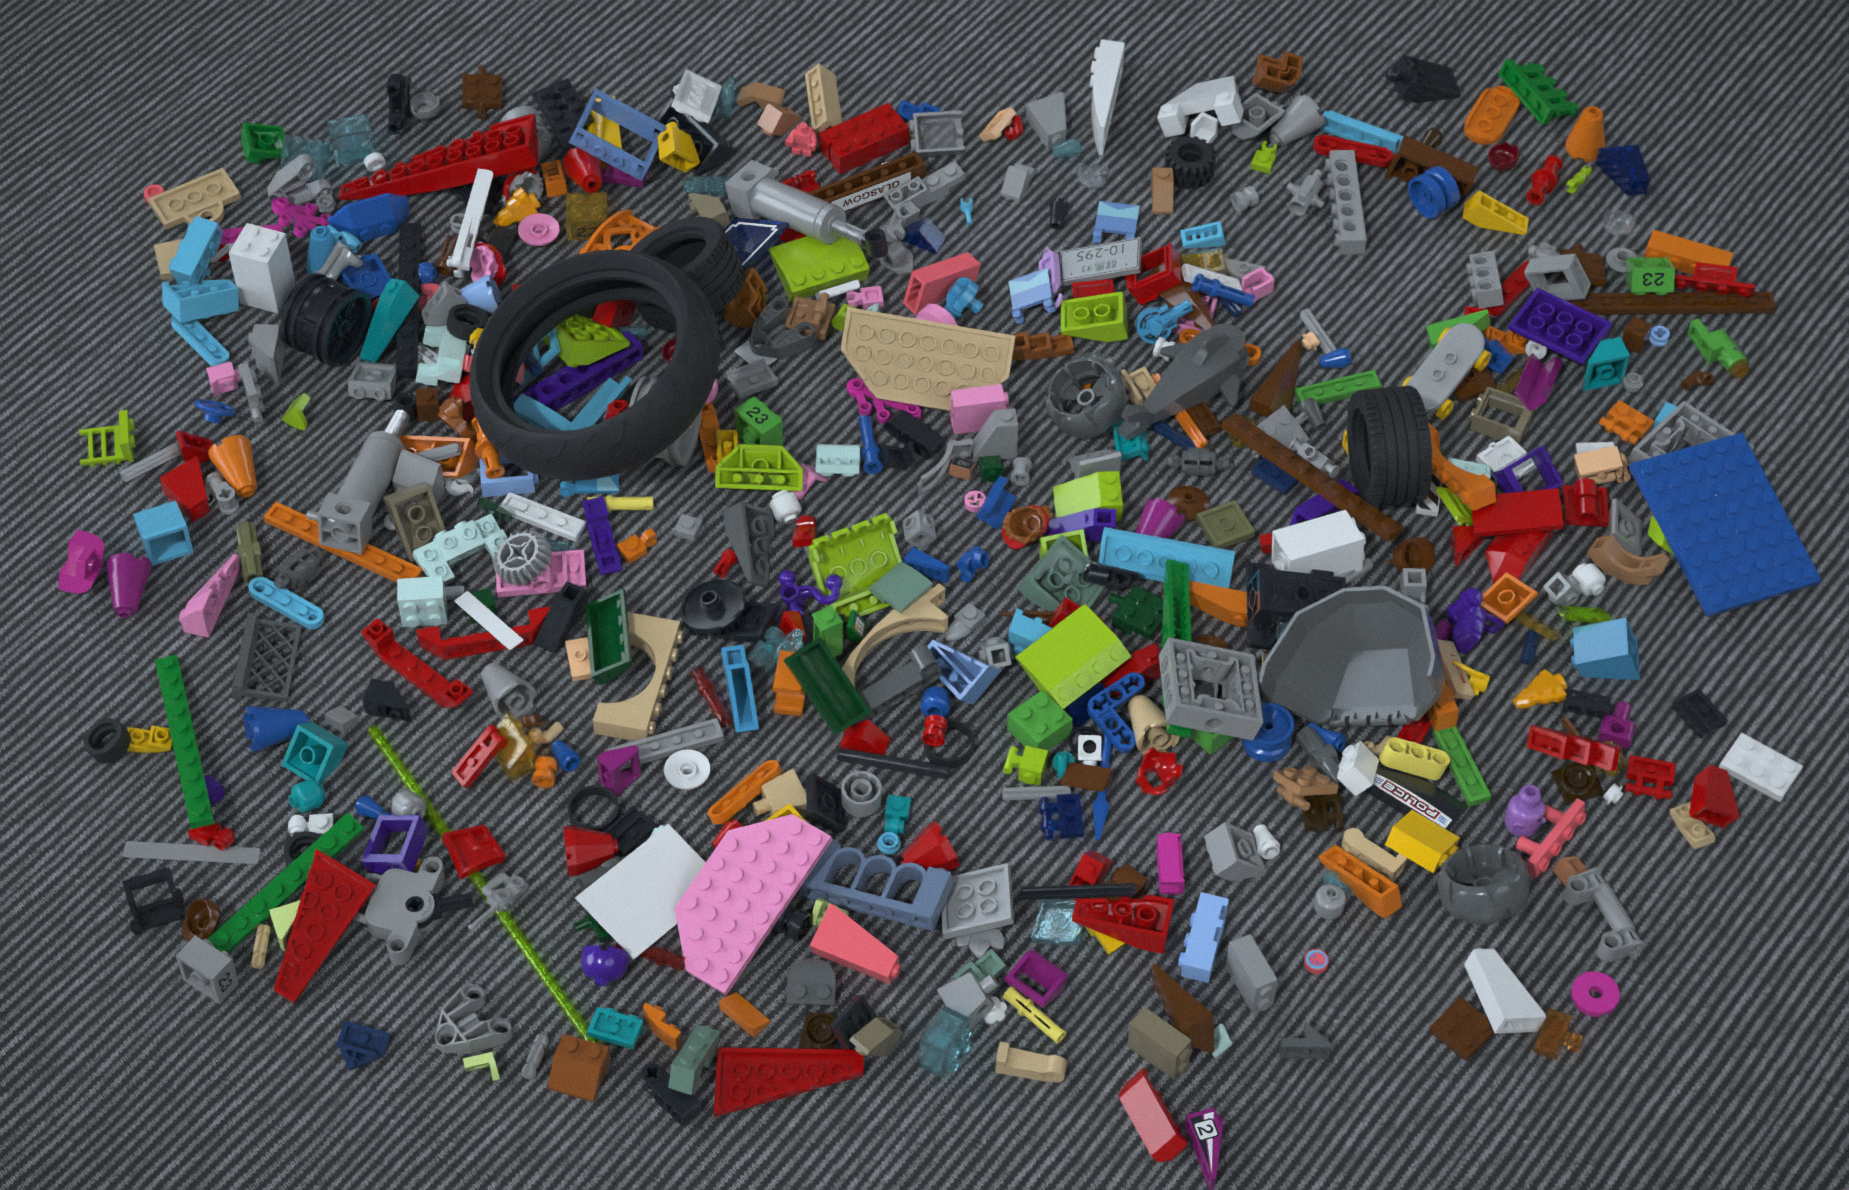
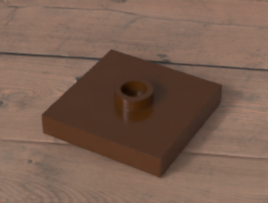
[1453,365,1498,403]

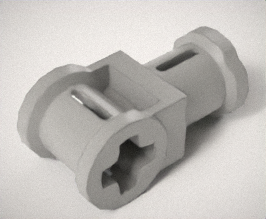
[204,472,239,515]

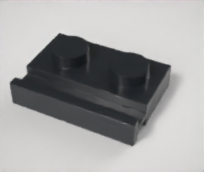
[1671,688,1728,739]
[604,806,658,857]

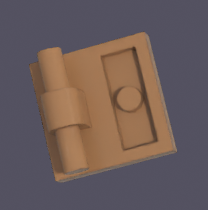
[785,292,835,340]
[1273,766,1338,811]

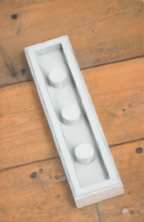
[499,492,587,542]

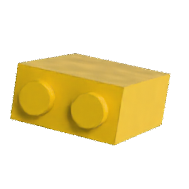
[1385,810,1460,873]

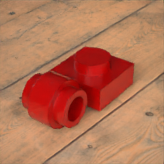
[792,515,817,547]
[188,822,235,851]

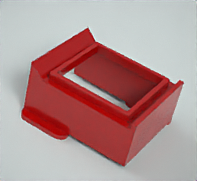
[1126,242,1182,305]

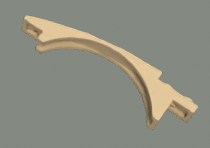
[842,583,948,689]

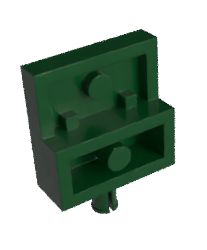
[1108,585,1163,640]

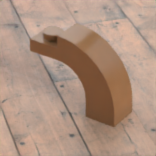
[1587,535,1670,585]

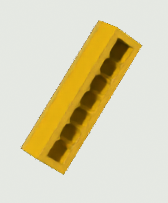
[586,96,622,170]

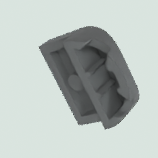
[786,958,836,1006]

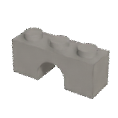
[1400,568,1429,613]

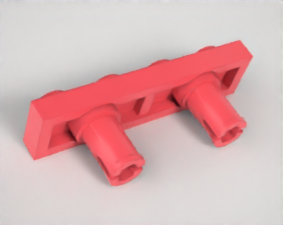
[1516,799,1587,879]

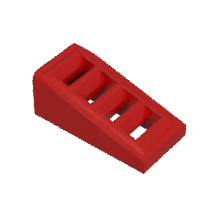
[779,611,806,652]

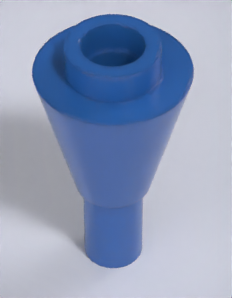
[1308,722,1346,752]
[355,794,390,819]

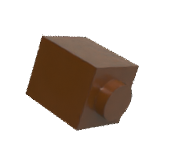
[1622,316,1653,354]
[416,388,440,422]

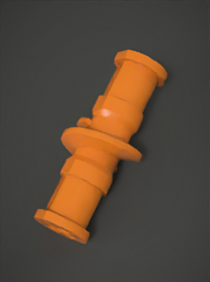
[471,417,505,479]

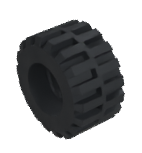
[1164,136,1216,189]

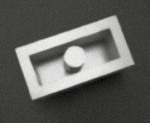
[1337,741,1379,796]

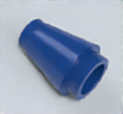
[1319,347,1352,369]
[551,740,580,772]

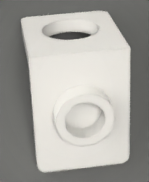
[1078,735,1102,766]

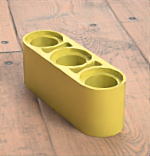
[1379,737,1450,780]

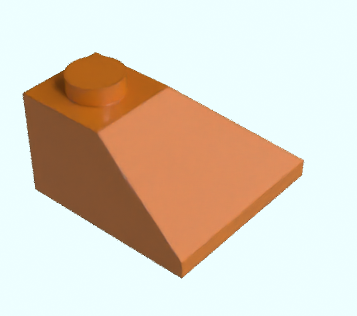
[1480,572,1538,624]

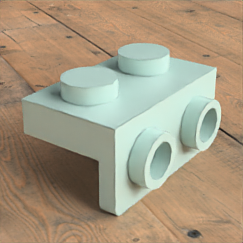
[816,444,860,476]

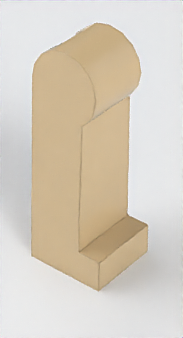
[1342,828,1407,882]
[995,1042,1067,1082]

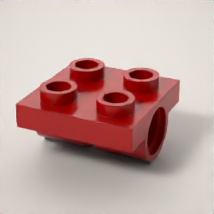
[1561,478,1609,527]

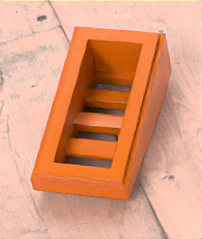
[540,160,567,197]

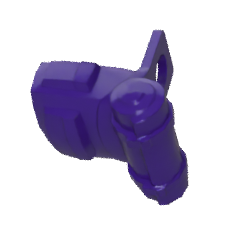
[1446,588,1505,654]

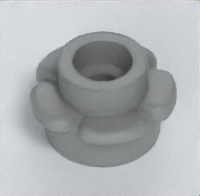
[316,194,336,213]
[1623,373,1643,392]

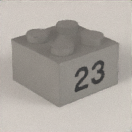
[176,936,239,1004]

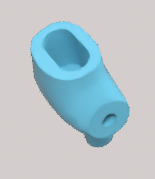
[327,224,362,255]

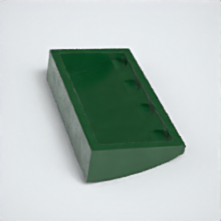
[585,588,632,685]
[783,637,871,736]

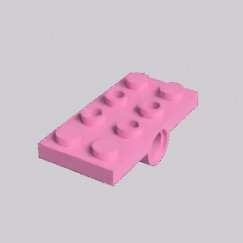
[496,549,587,597]

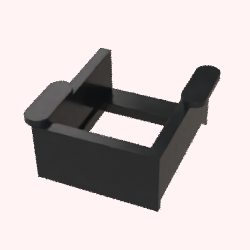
[122,867,185,935]

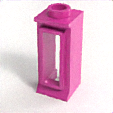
[1156,833,1185,895]

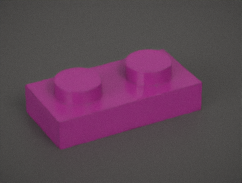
[603,164,648,188]

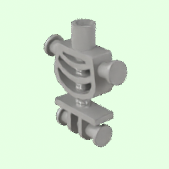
[1289,437,1342,482]

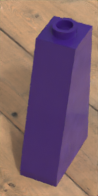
[1289,479,1359,526]

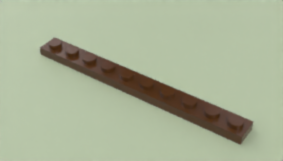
[1566,292,1775,315]
[1221,413,1403,542]

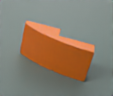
[1484,326,1529,354]
[643,1002,682,1051]

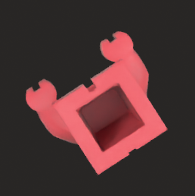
[785,122,817,157]

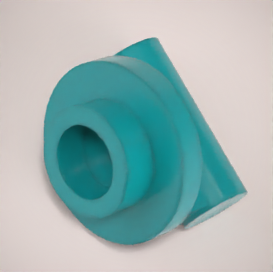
[1052,751,1076,778]

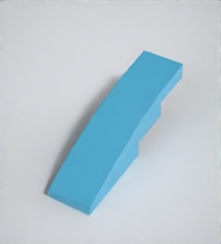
[514,394,571,431]

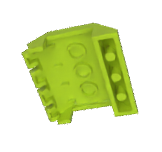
[809,513,902,622]

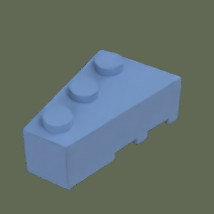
[928,640,1002,705]

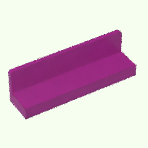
[1514,353,1563,412]

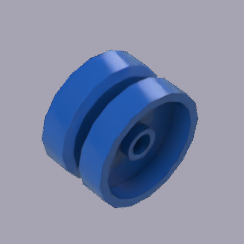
[1408,166,1460,219]
[1241,703,1294,762]

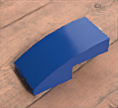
[897,100,941,126]

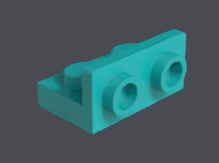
[1112,420,1150,462]
[587,1007,645,1050]

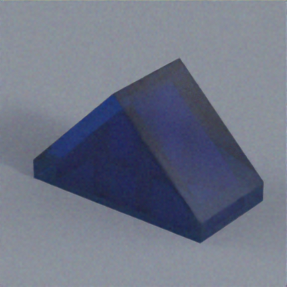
[900,217,946,254]

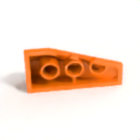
[399,435,479,478]

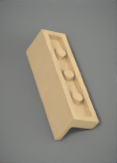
[805,64,842,134]

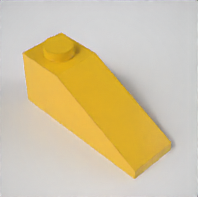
[1462,190,1529,235]

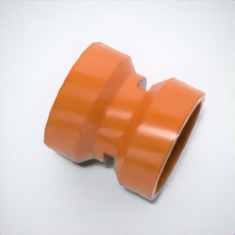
[532,756,558,788]

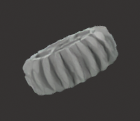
[492,529,552,587]

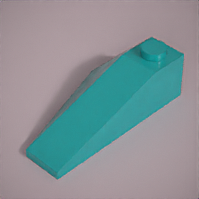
[359,278,419,363]

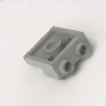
[348,362,398,400]

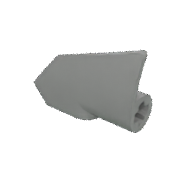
[863,225,913,275]

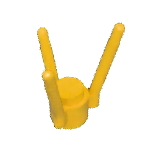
[1452,661,1490,696]

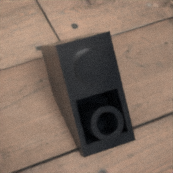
[362,678,410,722]

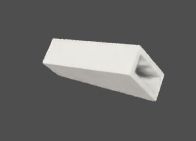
[1464,948,1546,1034]

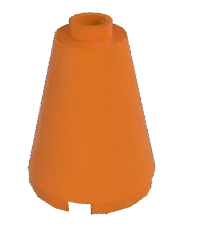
[1565,106,1606,162]
[208,435,257,498]

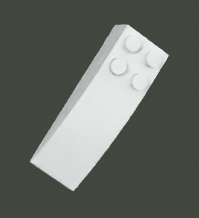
[1090,39,1125,156]

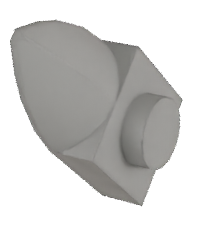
[946,603,986,641]

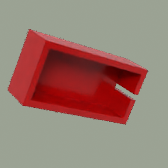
[819,103,909,175]

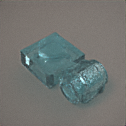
[747,627,787,672]
[772,628,804,664]

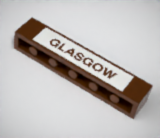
[808,152,926,212]

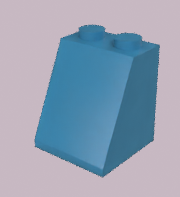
[1570,618,1640,680]

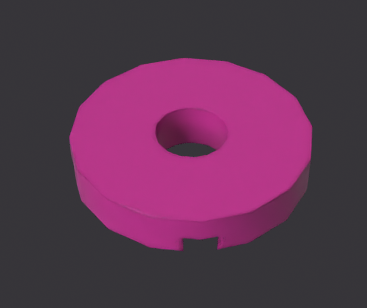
[1570,971,1620,1017]

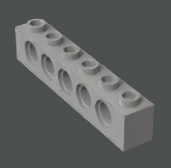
[1325,150,1367,255]

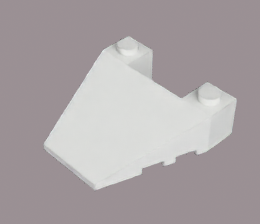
[1157,76,1244,137]

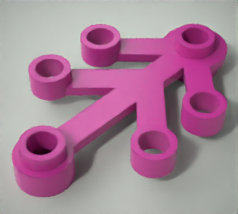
[271,197,330,238]
[846,378,921,424]

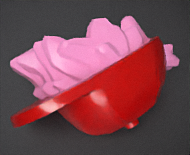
[470,241,507,287]

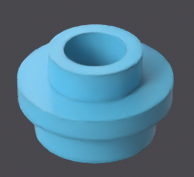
[877,832,901,855]

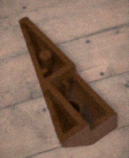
[1145,260,1215,330]
[1249,340,1302,417]

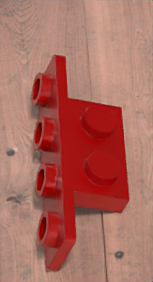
[1674,262,1756,297]

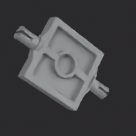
[238,363,265,423]
[1251,405,1310,458]

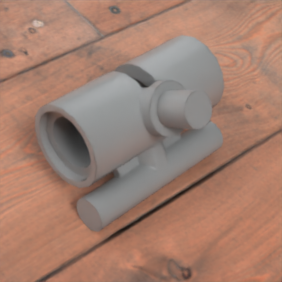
[1286,169,1325,216]

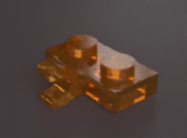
[1533,1008,1583,1060]

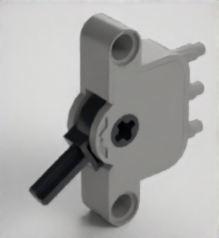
[353,857,473,965]

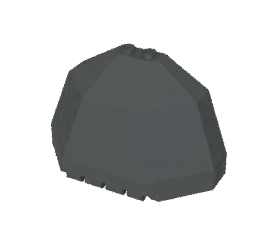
[1258,585,1445,728]

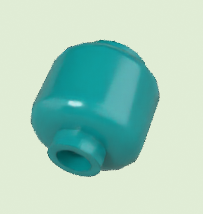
[288,779,325,813]

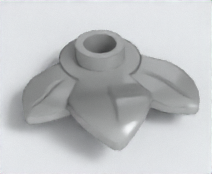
[957,928,1004,958]

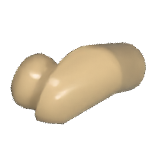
[529,722,564,744]
[1363,735,1392,757]

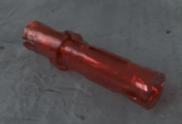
[691,667,733,728]
[615,941,686,972]

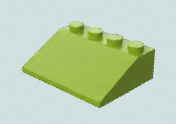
[768,236,870,303]
[542,314,630,367]
[1015,604,1131,709]

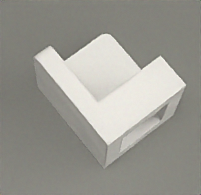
[1190,112,1219,143]

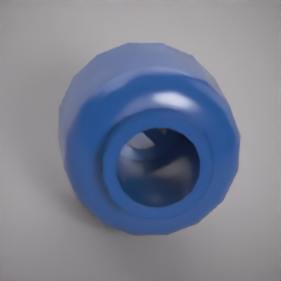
[920,686,951,718]

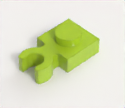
[1250,141,1277,174]

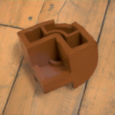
[1252,51,1303,93]
[722,267,768,328]

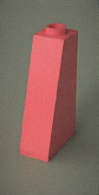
[903,252,981,315]
[810,904,902,984]

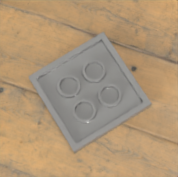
[942,863,1014,939]

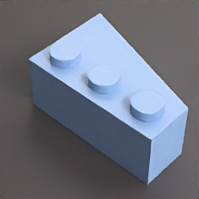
[1178,892,1229,983]

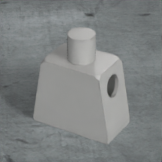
[937,973,999,1032]

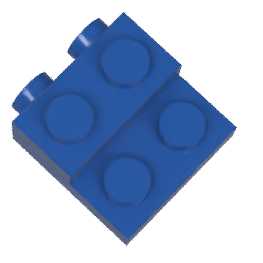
[338,253,391,302]

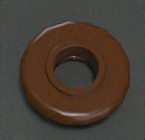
[513,714,549,728]

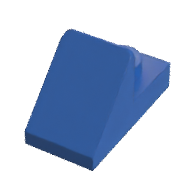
[1484,338,1513,374]

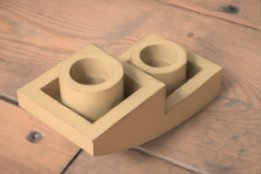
[1670,802,1715,849]

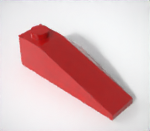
[1072,895,1175,954]

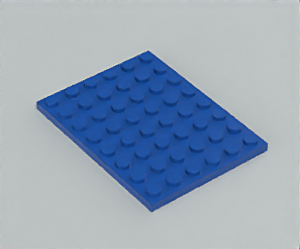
[1629,432,1822,617]

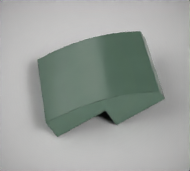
[869,562,933,614]

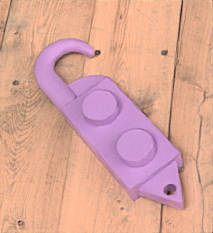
[1039,247,1062,311]

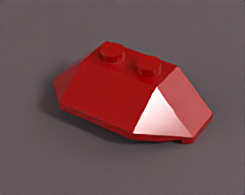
[1485,530,1554,583]

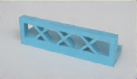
[1320,110,1403,154]
[565,376,632,431]

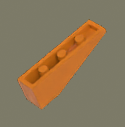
[1189,581,1247,627]
[1318,844,1402,919]

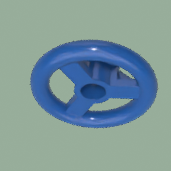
[194,399,237,424]

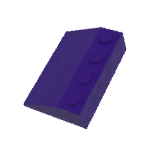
[1508,288,1612,364]

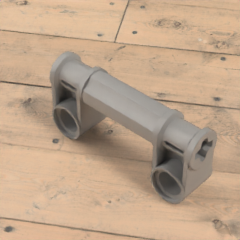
[1563,868,1646,962]

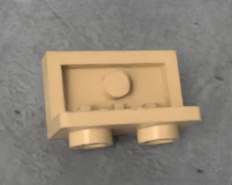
[1121,366,1156,405]

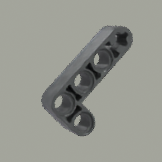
[859,645,942,719]

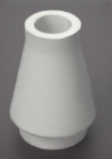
[1253,825,1280,859]

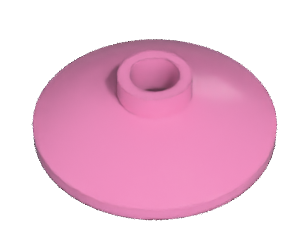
[518,213,559,246]

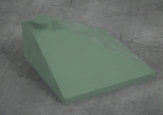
[1017,535,1105,611]

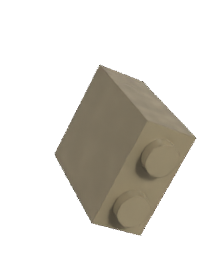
[1128,1007,1192,1080]

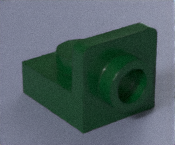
[978,455,1003,483]

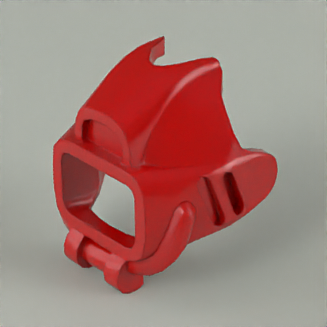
[1135,747,1184,795]

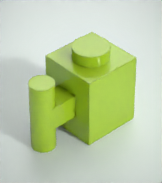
[1003,746,1048,785]

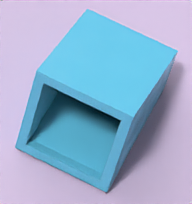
[133,501,194,566]

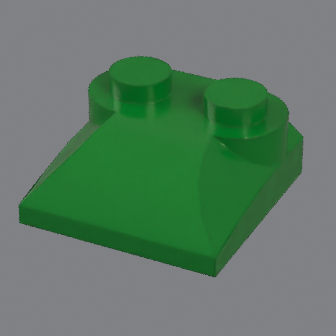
[241,122,289,163]

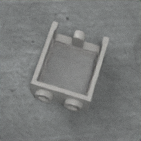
[909,110,965,157]

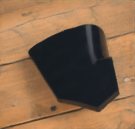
[1083,561,1145,592]

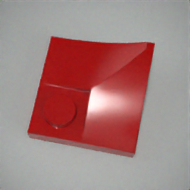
[442,825,506,880]

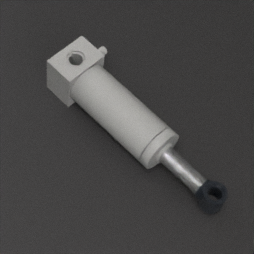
[725,160,889,258]
[306,392,418,554]

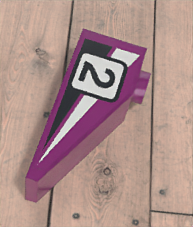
[1184,1107,1225,1190]

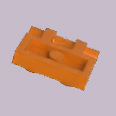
[1599,400,1655,445]

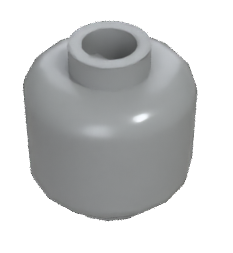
[391,790,426,818]
[1314,884,1346,920]

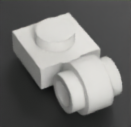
[288,813,334,837]

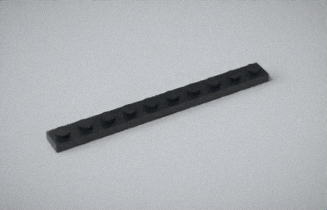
[396,223,421,376]

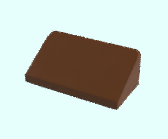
[1060,762,1112,792]

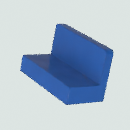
[976,475,1016,529]

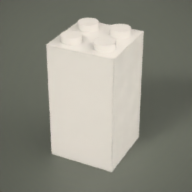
[229,223,296,313]
[1272,510,1366,577]

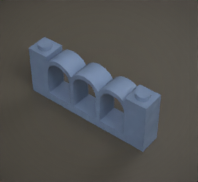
[800,840,953,931]

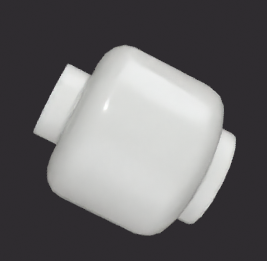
[770,490,801,524]
[1572,563,1606,596]

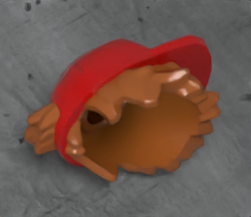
[1002,505,1053,550]

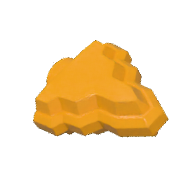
[493,187,541,228]
[1512,669,1567,709]

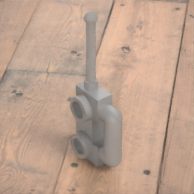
[468,872,529,931]

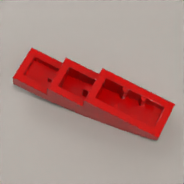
[1526,725,1620,771]

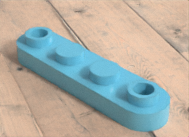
[171,315,229,366]
[248,577,324,629]

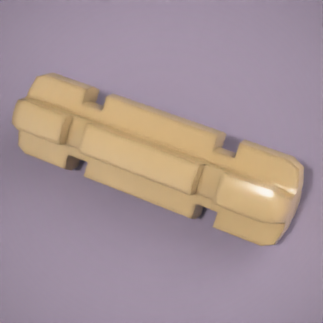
[251,924,270,969]

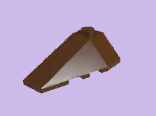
[1152,964,1215,1054]

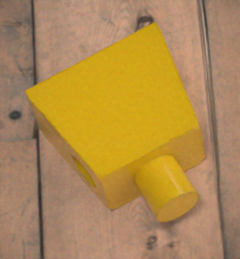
[657,122,700,173]

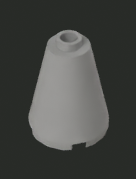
[1269,94,1325,146]
[481,663,537,721]

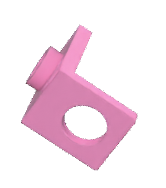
[790,463,828,499]

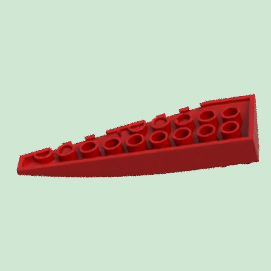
[338,113,539,200]

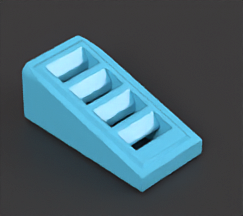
[1180,221,1226,249]

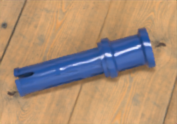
[1192,273,1255,307]
[858,415,883,474]

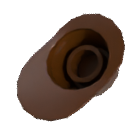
[1389,537,1435,572]

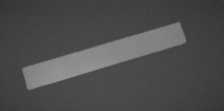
[123,841,260,864]

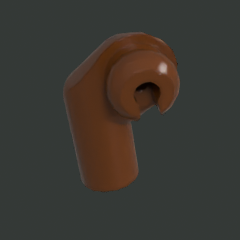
[1681,371,1714,390]

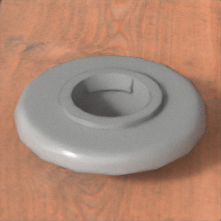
[1606,248,1638,273]

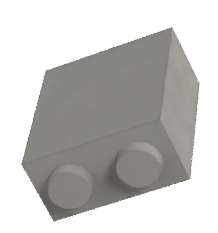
[1225,934,1278,1013]

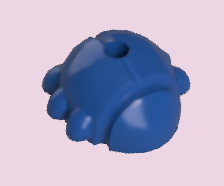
[418,262,437,284]

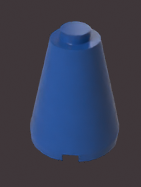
[244,706,310,752]

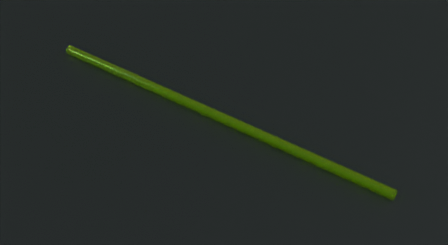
[367,725,600,1044]

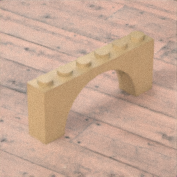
[593,612,684,741]

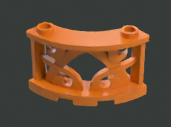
[579,209,662,254]

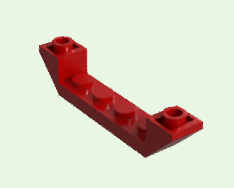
[416,606,550,660]
[361,618,473,708]

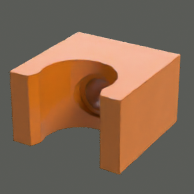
[773,650,806,716]

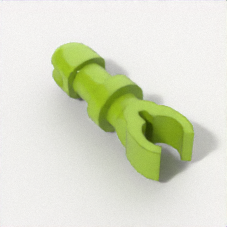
[1566,165,1592,194]

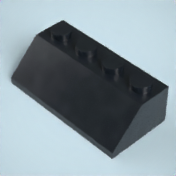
[654,98,733,177]

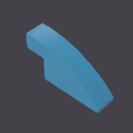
[721,644,759,733]

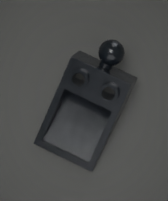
[1385,55,1461,103]

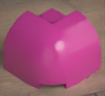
[58,529,104,594]

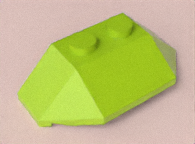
[715,444,803,491]

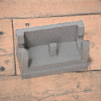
[421,281,467,327]

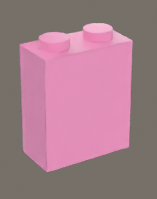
[950,384,1009,434]

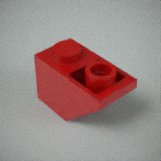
[1068,850,1113,901]

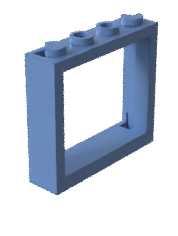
[569,88,666,181]

